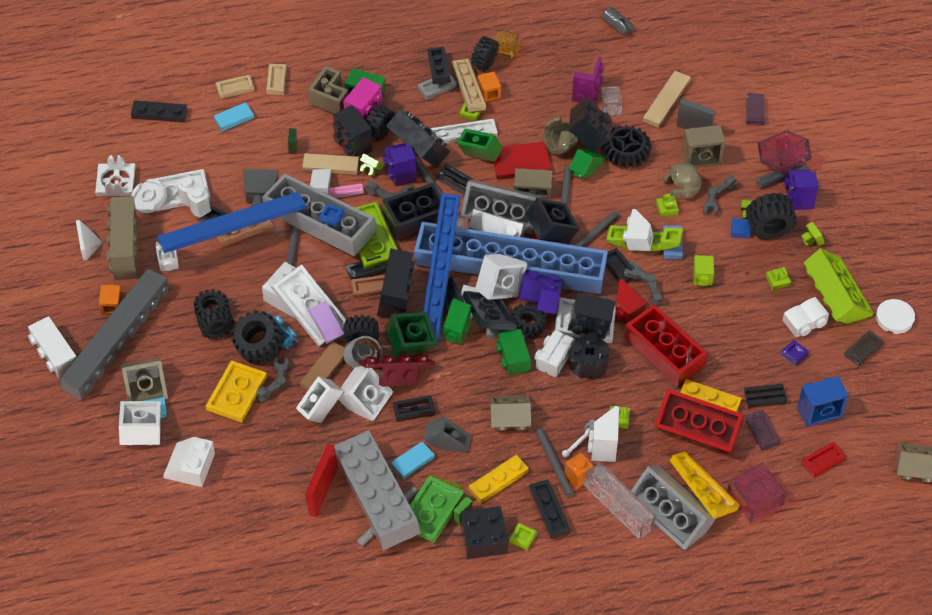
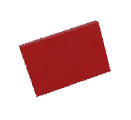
[493,142,551,179]
[305,444,338,517]

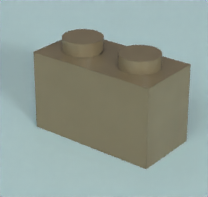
[514,169,552,199]

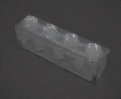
[584,462,656,539]

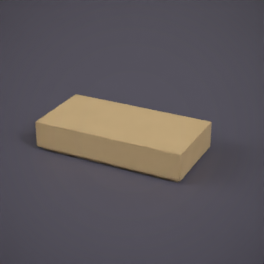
[266,64,287,95]
[215,75,254,99]

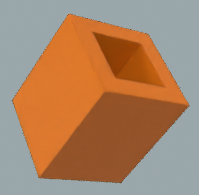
[477,71,501,102]
[99,284,122,315]
[564,453,594,489]

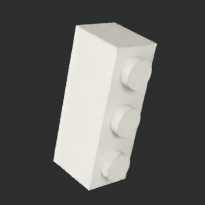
[28,316,76,378]

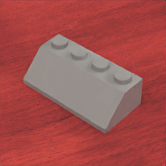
[460,179,543,234]
[626,465,716,550]

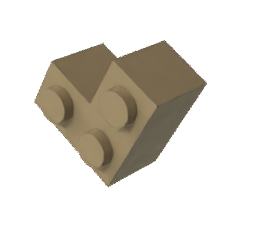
[308,66,348,114]

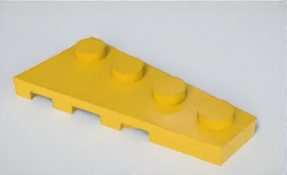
[670,451,740,519]

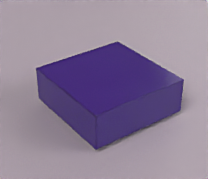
[781,340,809,366]

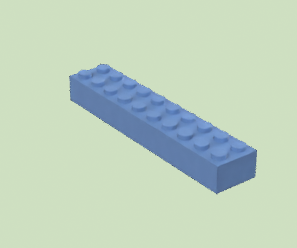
[414,222,608,294]

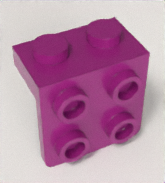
[572,57,605,103]

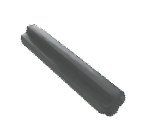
[756,161,807,188]

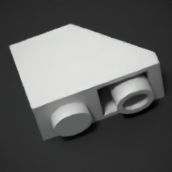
[623,209,654,251]
[156,242,179,271]

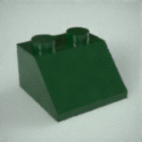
[385,312,438,358]

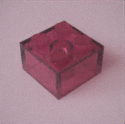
[757,130,811,172]
[727,462,786,522]

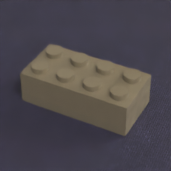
[107,196,138,280]

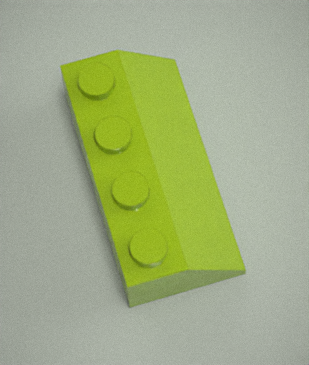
[804,248,874,324]

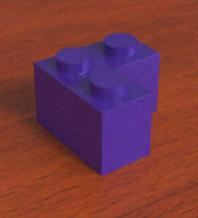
[382,143,416,187]
[784,169,819,210]
[519,271,563,314]

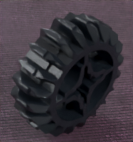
[602,124,651,169]

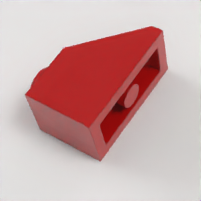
[615,279,647,324]

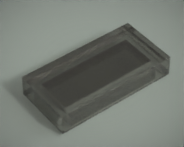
[844,330,885,367]

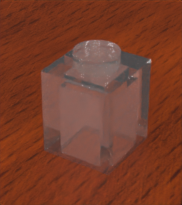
[601,86,622,115]

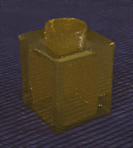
[494,29,521,58]

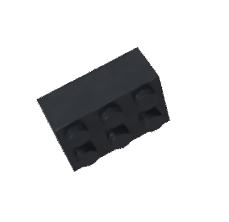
[387,109,450,168]
[382,182,441,241]
[377,248,415,318]

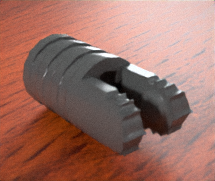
[602,7,634,34]

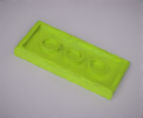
[355,202,398,270]

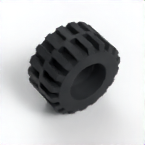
[746,193,797,239]
[231,310,284,364]

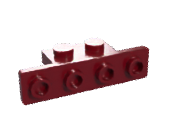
[358,355,435,387]

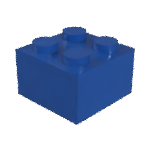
[797,376,849,427]

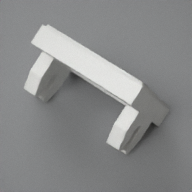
[95,155,136,196]

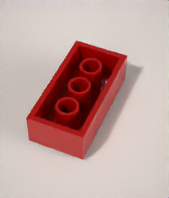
[624,304,708,387]
[654,388,745,453]

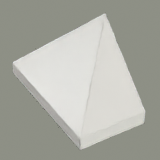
[76,220,103,261]

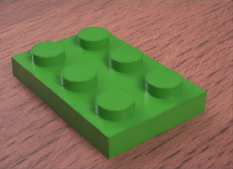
[410,475,465,543]

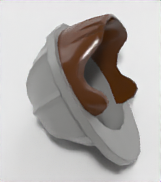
[343,336,382,368]

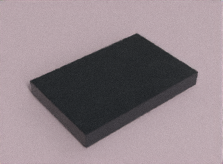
[462,291,517,330]

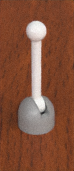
[562,419,595,458]

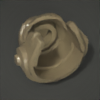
[543,117,579,155]
[662,162,702,199]

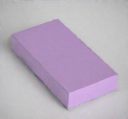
[308,301,344,344]

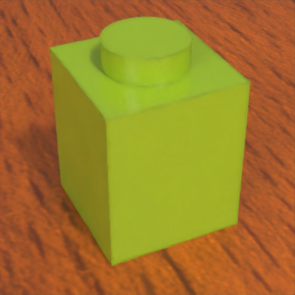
[693,255,714,286]

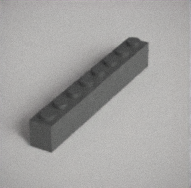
[60,269,169,400]

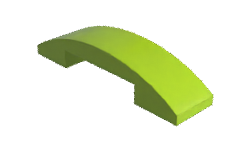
[606,225,683,251]

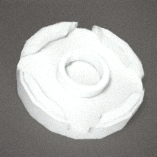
[131,179,167,214]
[876,299,915,334]

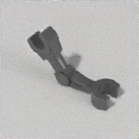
[703,175,737,216]
[366,180,414,200]
[624,261,662,306]
[256,358,289,403]

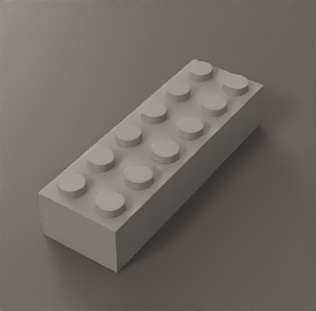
[262,173,376,257]
[334,430,421,550]

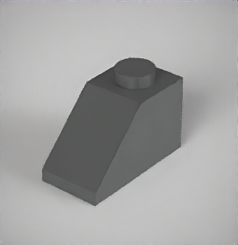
[424,416,472,453]

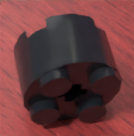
[570,333,609,380]

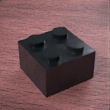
[569,97,612,152]
[332,105,372,158]
[525,198,580,245]
[567,292,615,339]
[460,506,508,559]

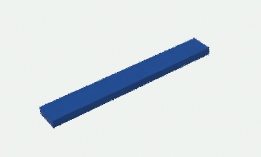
[157,192,306,254]
[423,193,461,341]

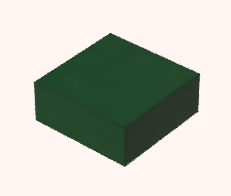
[288,128,298,154]

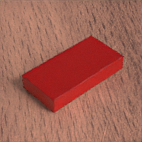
[801,442,846,477]

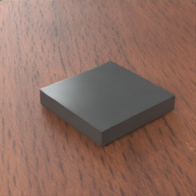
[676,98,716,129]

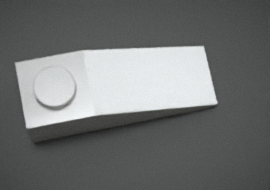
[469,209,527,238]

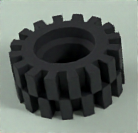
[471,36,499,71]
[366,105,396,140]
[194,289,229,320]
[511,302,546,339]
[197,305,235,340]
[344,315,379,343]

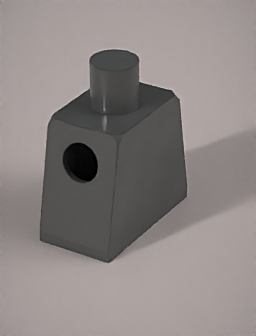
[243,169,279,206]

